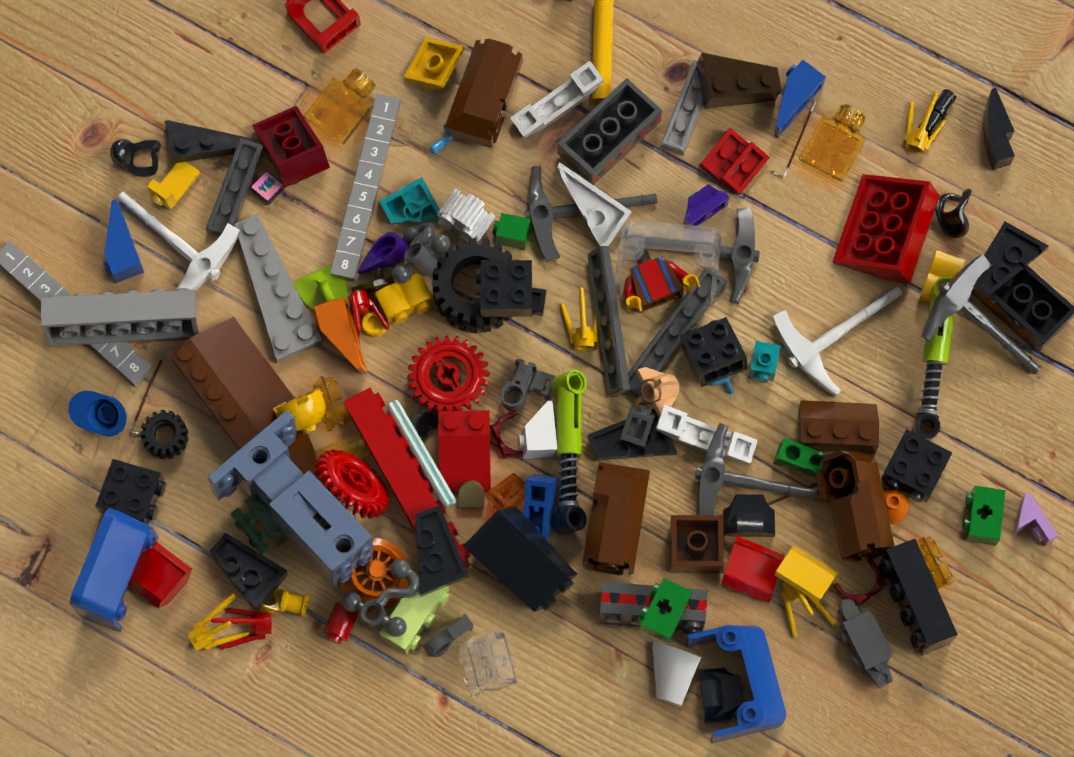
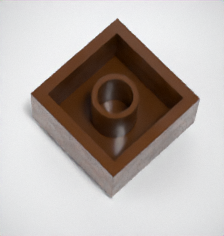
[670,515,724,573]

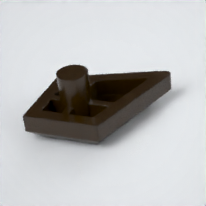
[351,268,395,293]

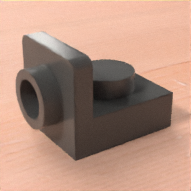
[620,405,656,447]

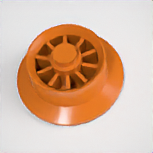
[339,538,409,610]

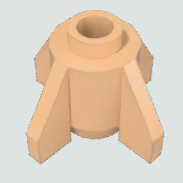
[634,367,679,415]

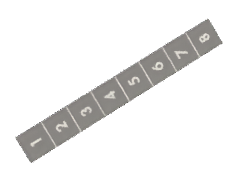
[330,94,401,281]
[0,241,153,387]

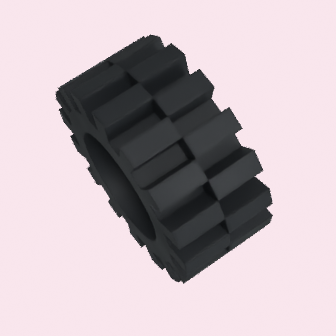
[140,410,189,459]

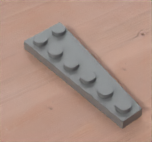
[234,214,322,363]

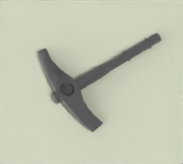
[525,166,657,262]
[626,208,760,304]
[921,254,1041,374]
[695,423,830,515]

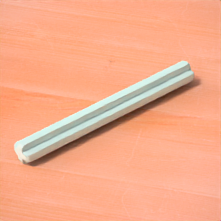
[387,400,456,508]

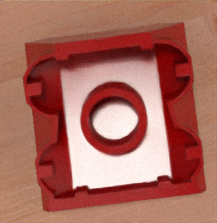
[721,536,785,603]
[128,541,192,609]

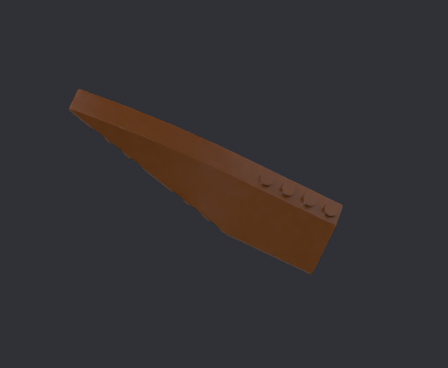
[168,317,345,588]

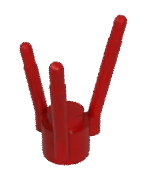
[348,290,389,343]
[211,608,272,650]

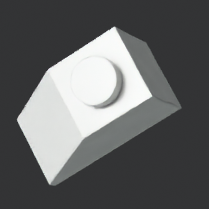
[517,401,557,459]

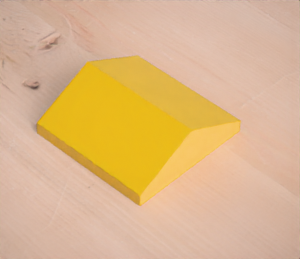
[404,37,465,91]
[774,545,839,603]

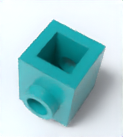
[748,341,781,383]

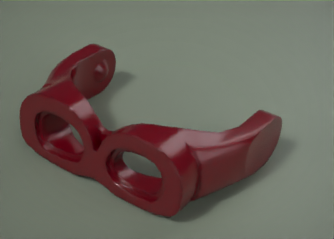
[490,410,523,459]
[833,558,886,607]

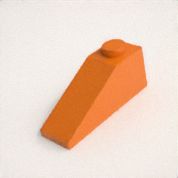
[313,297,368,374]

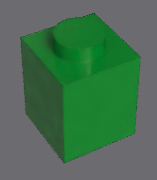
[492,213,531,250]

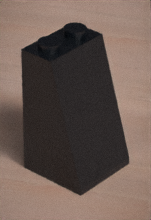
[463,506,578,612]

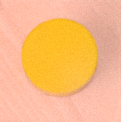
[361,311,386,337]

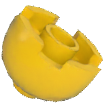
[273,389,326,434]

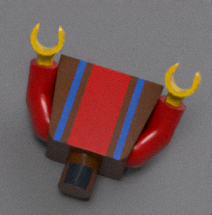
[622,249,701,314]

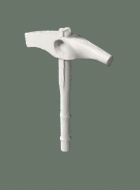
[117,192,240,291]
[773,287,902,398]

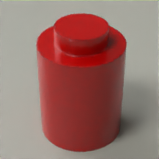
[323,602,359,644]

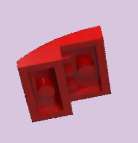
[699,127,770,195]

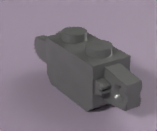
[838,599,893,688]

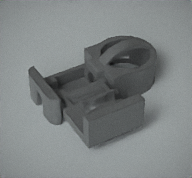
[500,359,555,411]
[423,614,474,658]

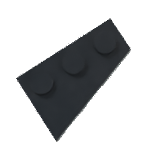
[972,221,1049,298]
[587,408,677,460]
[415,505,469,597]
[210,533,288,613]

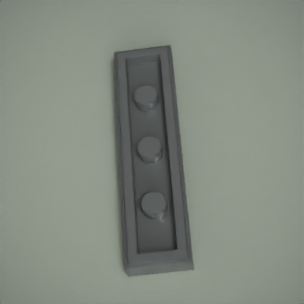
[206,138,264,235]

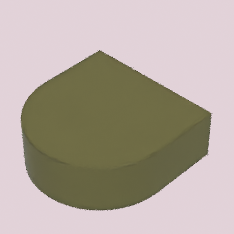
[458,480,484,507]

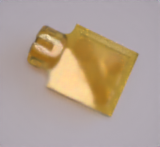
[304,68,376,145]
[799,104,866,182]

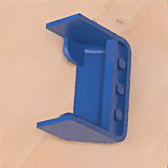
[70,508,159,632]
[686,625,786,743]

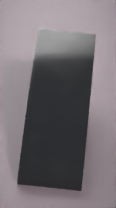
[983,88,1015,171]

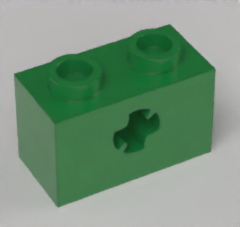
[962,485,1006,546]
[638,578,692,644]

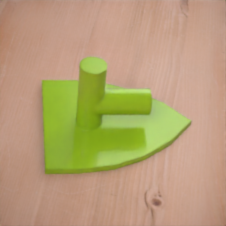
[293,263,348,312]

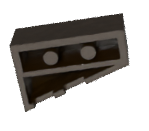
[696,53,782,109]

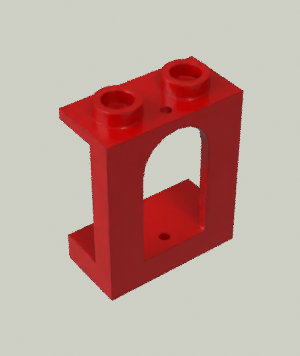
[285,0,361,54]

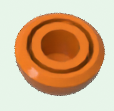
[883,489,909,524]

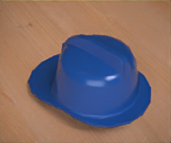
[68,390,127,437]

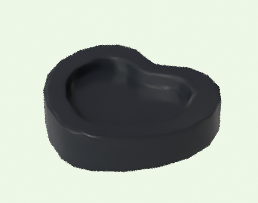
[413,410,438,437]

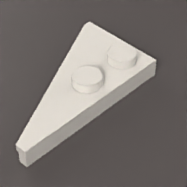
[556,163,631,246]

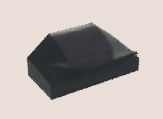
[723,494,775,537]
[698,668,743,723]

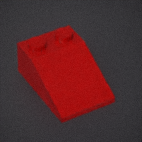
[438,410,491,493]

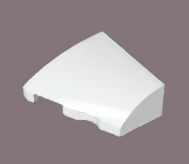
[652,641,701,709]

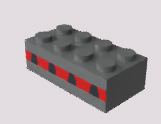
[557,78,662,185]
[599,581,708,634]

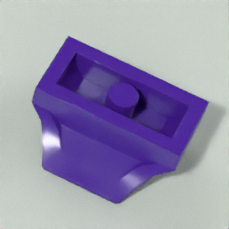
[682,184,729,233]

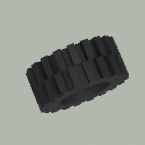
[432,238,512,333]

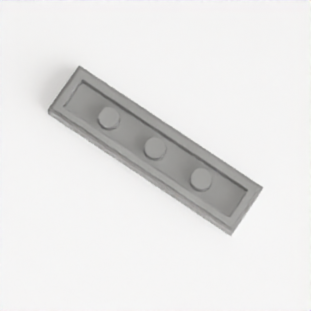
[660,60,704,155]

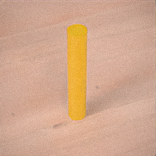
[591,0,613,105]

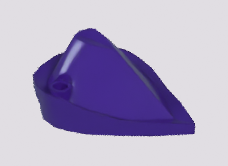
[357,232,408,274]

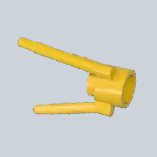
[903,92,946,153]
[560,287,598,350]
[780,581,836,638]
[188,593,250,651]

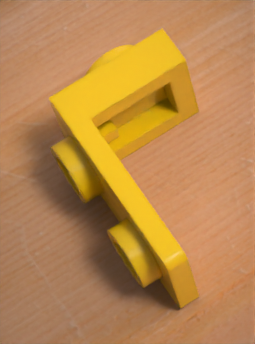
[147,162,200,210]

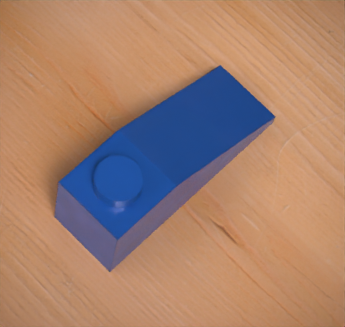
[774,60,826,138]
[103,199,145,283]
[523,474,558,542]

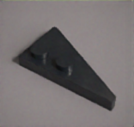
[165,120,258,164]

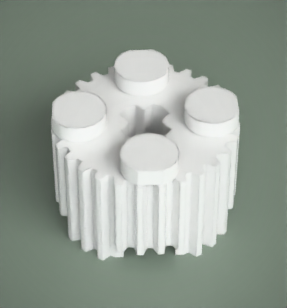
[437,188,495,245]

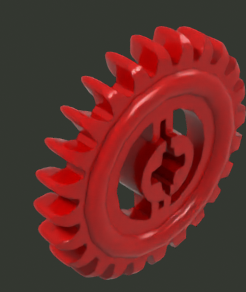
[407,335,490,412]
[314,450,389,519]

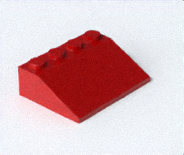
[833,174,940,284]

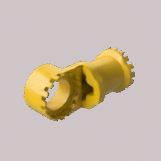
[260,589,310,618]

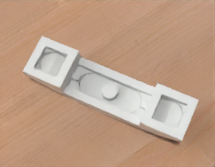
[510,61,604,138]
[656,405,758,464]

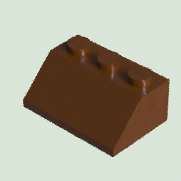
[799,400,879,454]

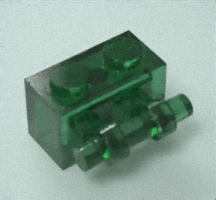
[231,495,290,554]

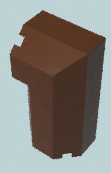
[444,38,523,149]
[815,450,895,562]
[582,462,650,575]

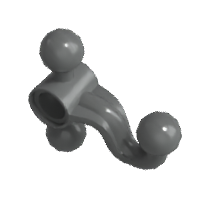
[391,222,450,284]
[341,559,419,637]

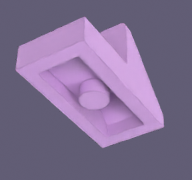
[1013,492,1058,546]

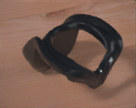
[110,139,161,177]
[935,189,972,238]

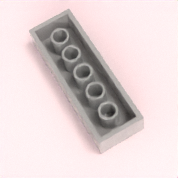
[41,288,199,346]

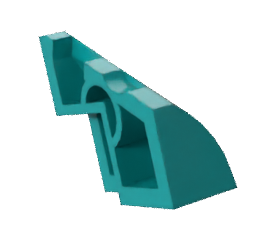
[379,177,440,223]

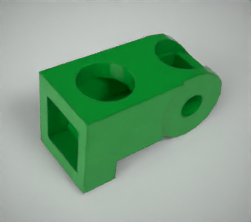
[773,437,825,477]

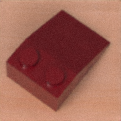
[252,105,330,188]

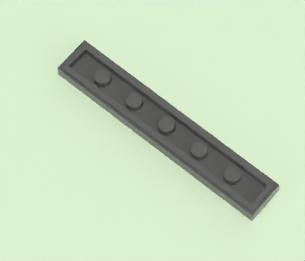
[588,246,630,397]
[628,267,727,398]

